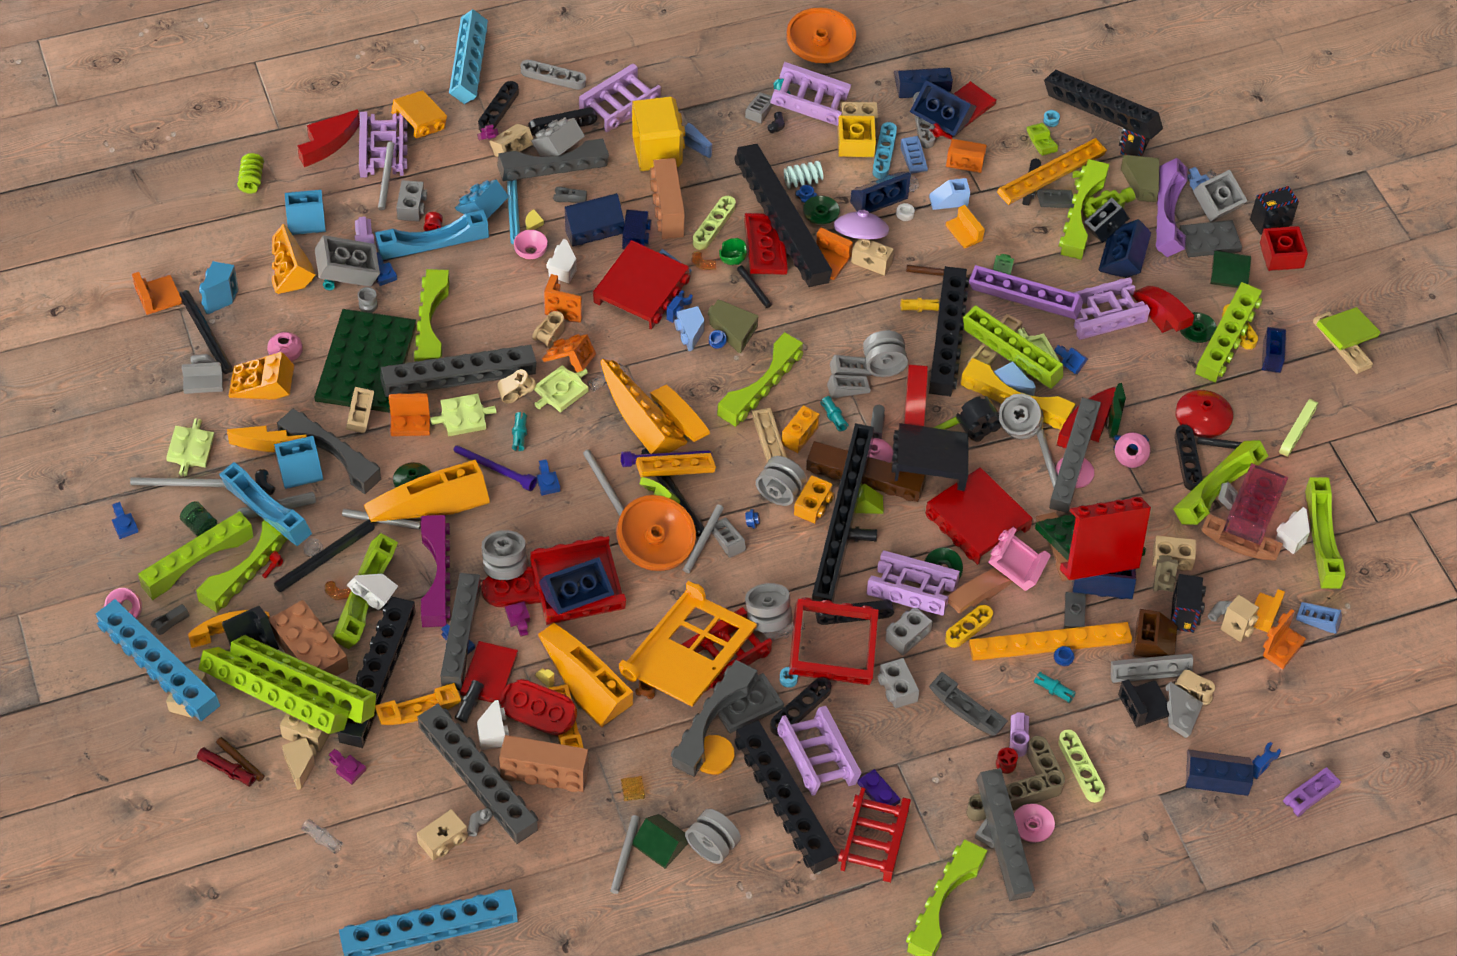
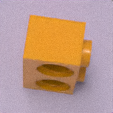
[782,405,820,453]
[794,475,834,524]

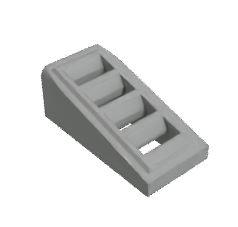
[745,92,773,123]
[830,355,872,376]
[827,375,871,398]
[712,517,746,558]

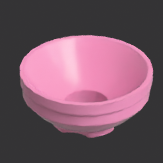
[514,230,547,259]
[267,332,303,362]
[1115,433,1150,468]
[104,588,142,619]

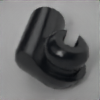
[767,112,785,133]
[255,469,276,496]

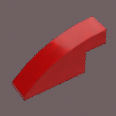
[297,109,360,167]
[1132,286,1194,333]
[904,365,928,427]
[1056,387,1116,448]

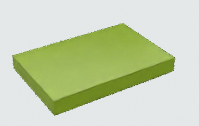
[1316,307,1381,350]

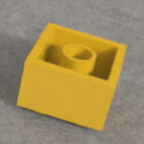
[837,115,876,157]

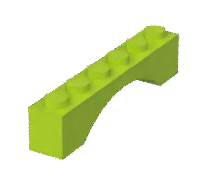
[1059,159,1109,260]
[414,269,450,362]
[717,332,804,427]
[1173,440,1268,525]
[1305,477,1346,589]
[138,511,254,600]
[196,520,288,613]
[332,533,398,649]
[906,839,988,956]

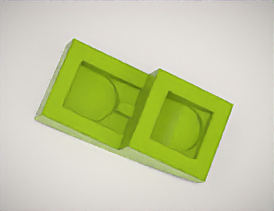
[1026,123,1058,156]
[639,477,680,503]

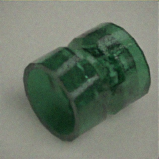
[180,501,217,537]

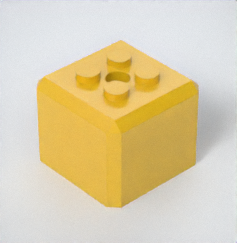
[632,96,685,171]

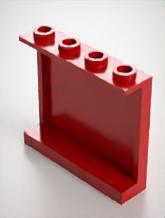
[593,240,691,330]
[925,467,1033,565]
[1060,497,1151,580]
[530,536,626,625]

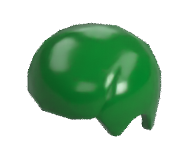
[719,238,747,266]

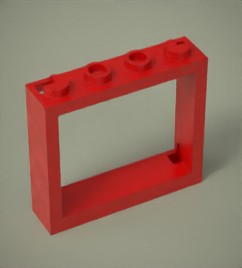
[789,597,879,685]

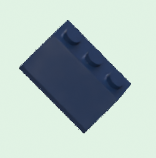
[894,67,953,98]
[910,80,977,137]
[850,172,911,213]
[565,193,624,247]
[1098,219,1151,278]
[539,557,614,615]
[1072,569,1136,599]
[1185,749,1254,796]

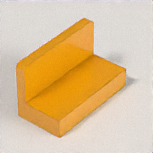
[945,205,985,248]
[1253,589,1285,633]

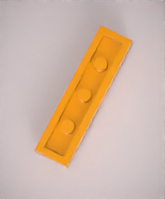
[635,453,716,477]

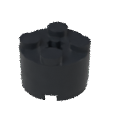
[956,396,1001,442]

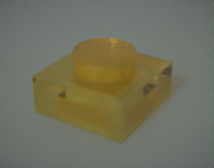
[621,776,645,801]

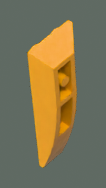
[600,359,688,454]
[364,459,490,522]
[538,623,633,728]

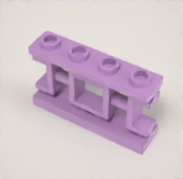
[359,112,408,178]
[1072,277,1150,340]
[867,550,960,616]

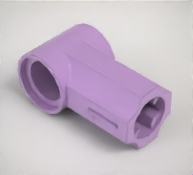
[355,217,374,244]
[1009,712,1029,757]

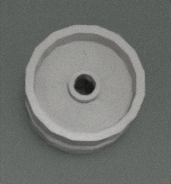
[863,330,908,377]
[999,393,1044,440]
[755,456,806,506]
[481,530,527,580]
[745,583,792,632]
[685,809,741,864]

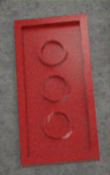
[744,213,788,275]

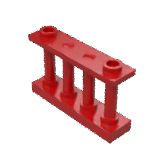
[681,607,772,692]
[838,787,911,883]

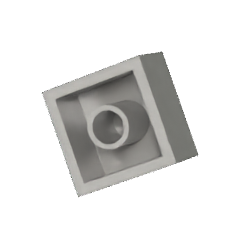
[531,117,585,157]
[1193,170,1247,222]

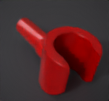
[929,123,953,139]
[262,551,283,579]

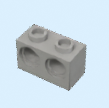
[396,180,427,222]
[885,608,933,656]
[878,658,919,709]

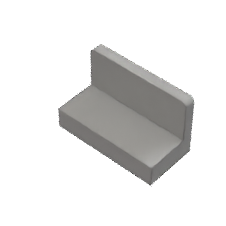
[182,362,223,394]

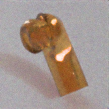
[691,251,716,270]
[325,581,351,600]

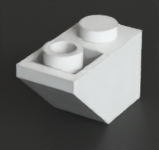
[547,239,577,283]
[1275,507,1310,554]
[346,574,398,610]
[477,700,509,750]

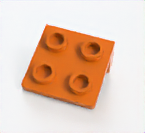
[946,139,987,173]
[816,227,853,280]
[132,272,182,315]
[544,274,582,323]
[542,334,596,372]
[389,393,430,436]
[1263,609,1306,669]

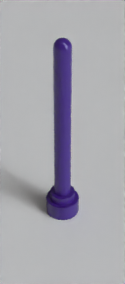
[453,445,537,491]
[621,450,712,467]

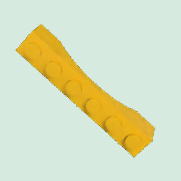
[961,358,1076,430]

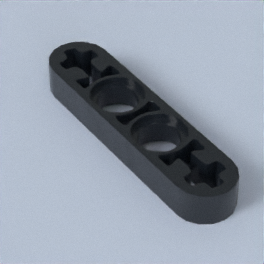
[478,81,519,132]
[528,108,597,136]
[1174,425,1203,491]
[815,600,895,625]
[770,677,832,736]

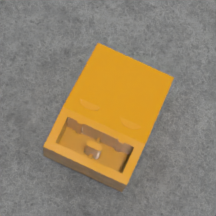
[228,352,294,400]

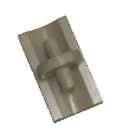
[1153,555,1178,592]

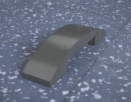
[929,672,1008,736]

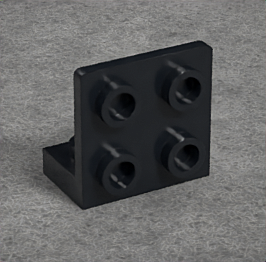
[222,606,279,650]
[1118,679,1169,728]

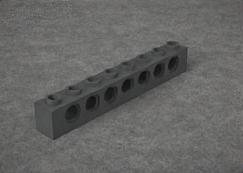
[381,345,537,397]
[417,704,538,844]

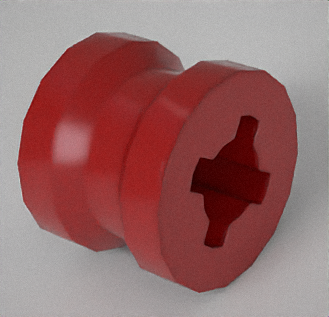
[423,212,443,231]
[996,747,1018,774]

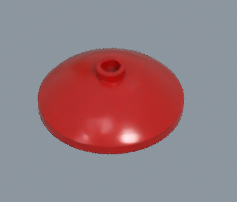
[1176,390,1233,438]

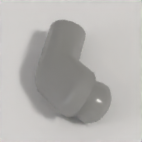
[191,354,216,364]
[1208,601,1232,622]
[467,808,492,837]

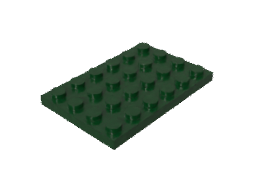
[314,309,417,413]

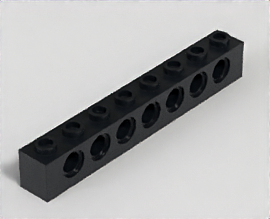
[1044,70,1163,139]
[928,266,970,397]
[336,596,416,748]
[734,720,838,874]

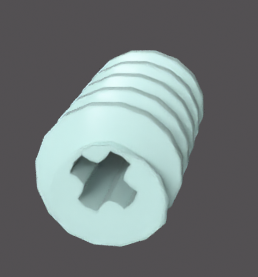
[784,161,823,189]

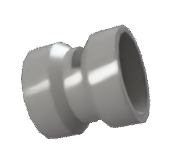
[358,287,378,313]

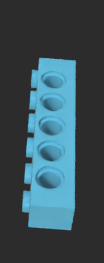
[449,9,488,104]

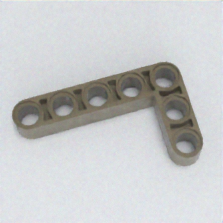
[966,736,1065,821]

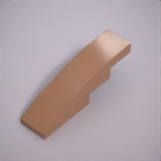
[948,568,1013,614]

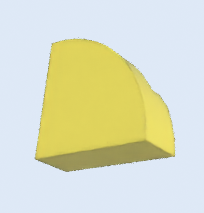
[525,209,544,230]
[535,668,555,688]

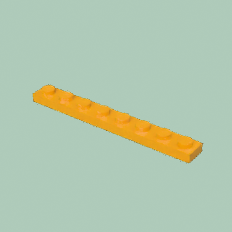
[997,138,1107,205]
[969,622,1132,661]

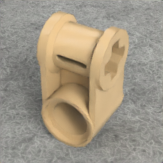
[532,311,565,348]
[497,369,536,404]
[1175,670,1215,706]

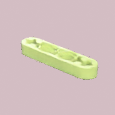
[693,196,736,250]
[1279,399,1319,457]
[1058,729,1105,802]

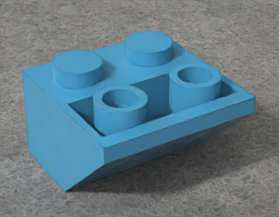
[455,180,509,219]
[285,190,326,235]
[199,261,239,314]
[274,436,323,489]

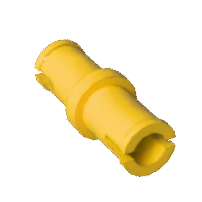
[900,297,939,312]

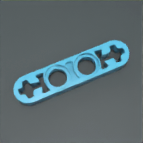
[873,122,897,179]

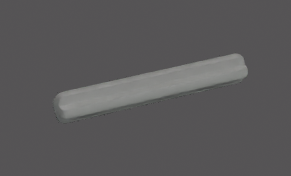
[237,492,316,519]

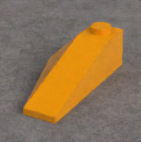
[272,224,315,294]

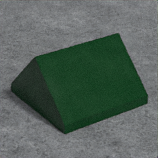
[632,814,689,869]

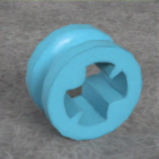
[1043,110,1060,127]
[779,667,798,688]

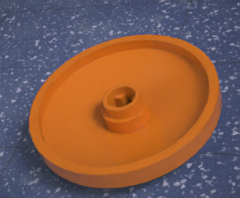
[786,8,856,63]
[616,495,696,571]

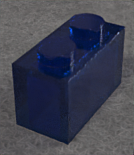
[622,210,652,249]
[1262,327,1286,373]

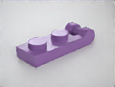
[1283,767,1341,817]

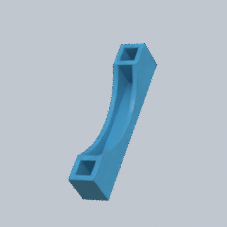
[375,210,489,260]
[219,462,312,546]

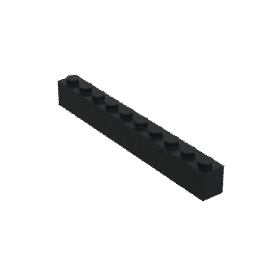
[734,144,832,287]
[812,423,874,602]

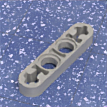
[520,60,586,90]
[913,92,935,148]

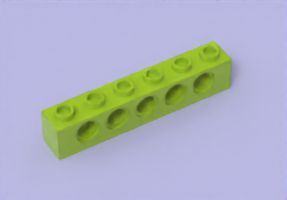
[1195,282,1263,383]
[963,305,1063,389]

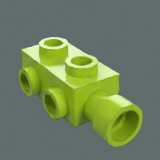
[1083,187,1135,218]

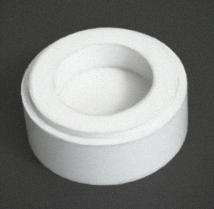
[896,203,915,221]

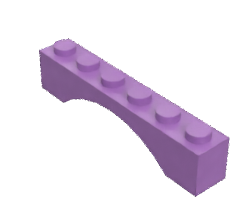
[1156,158,1188,257]

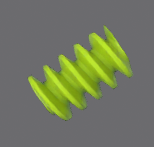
[237,153,264,194]

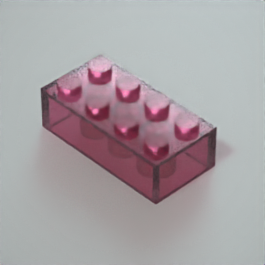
[1223,463,1289,545]

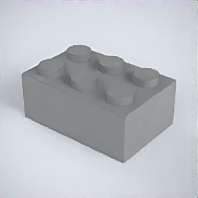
[315,235,380,287]

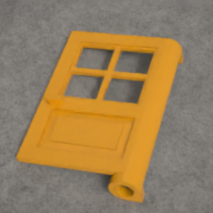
[619,581,757,707]

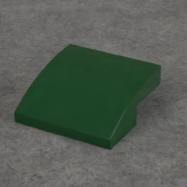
[1210,251,1251,288]
[1108,383,1126,438]

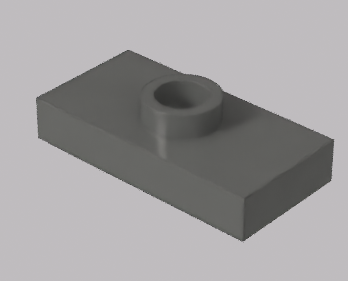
[1037,189,1074,208]
[1064,592,1086,629]

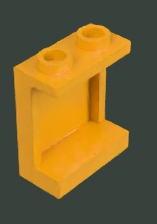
[391,90,447,139]

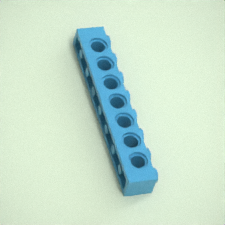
[96,599,220,721]
[339,889,518,956]

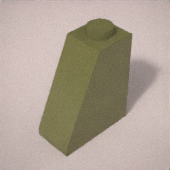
[1121,155,1159,202]
[708,299,758,353]

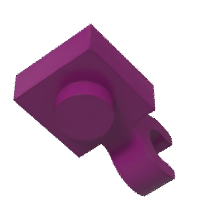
[477,124,499,141]
[505,602,530,637]
[329,749,366,785]

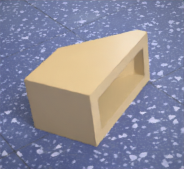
[282,737,317,790]

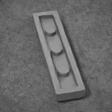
[1111,654,1193,683]

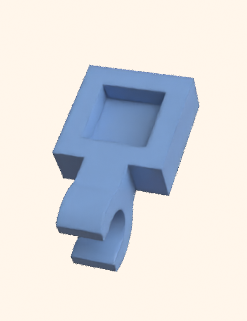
[1187,167,1209,190]

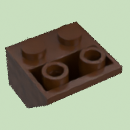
[1133,609,1177,658]

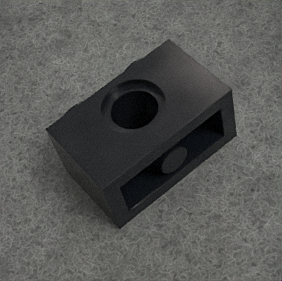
[1084,198,1130,243]

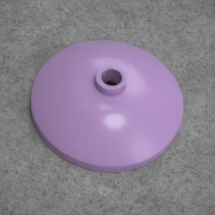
[834,210,889,239]

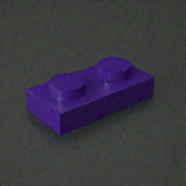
[857,769,900,814]

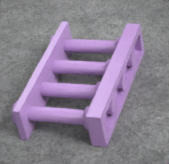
[770,62,851,126]
[579,64,661,132]
[777,706,861,796]

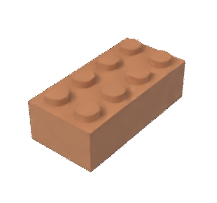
[650,158,684,239]
[269,600,349,676]
[499,735,589,792]

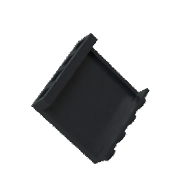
[891,423,969,491]

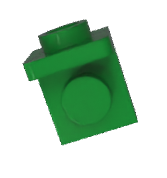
[993,254,1014,275]

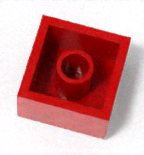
[1260,226,1308,271]

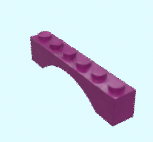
[421,515,450,627]

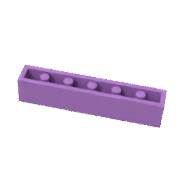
[969,265,1083,320]

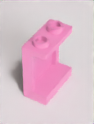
[988,527,1051,591]

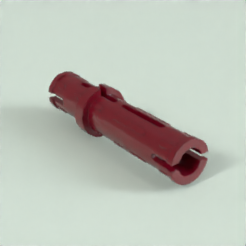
[197,747,256,787]

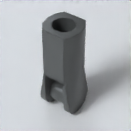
[553,186,587,203]
[871,404,885,439]
[151,604,189,635]

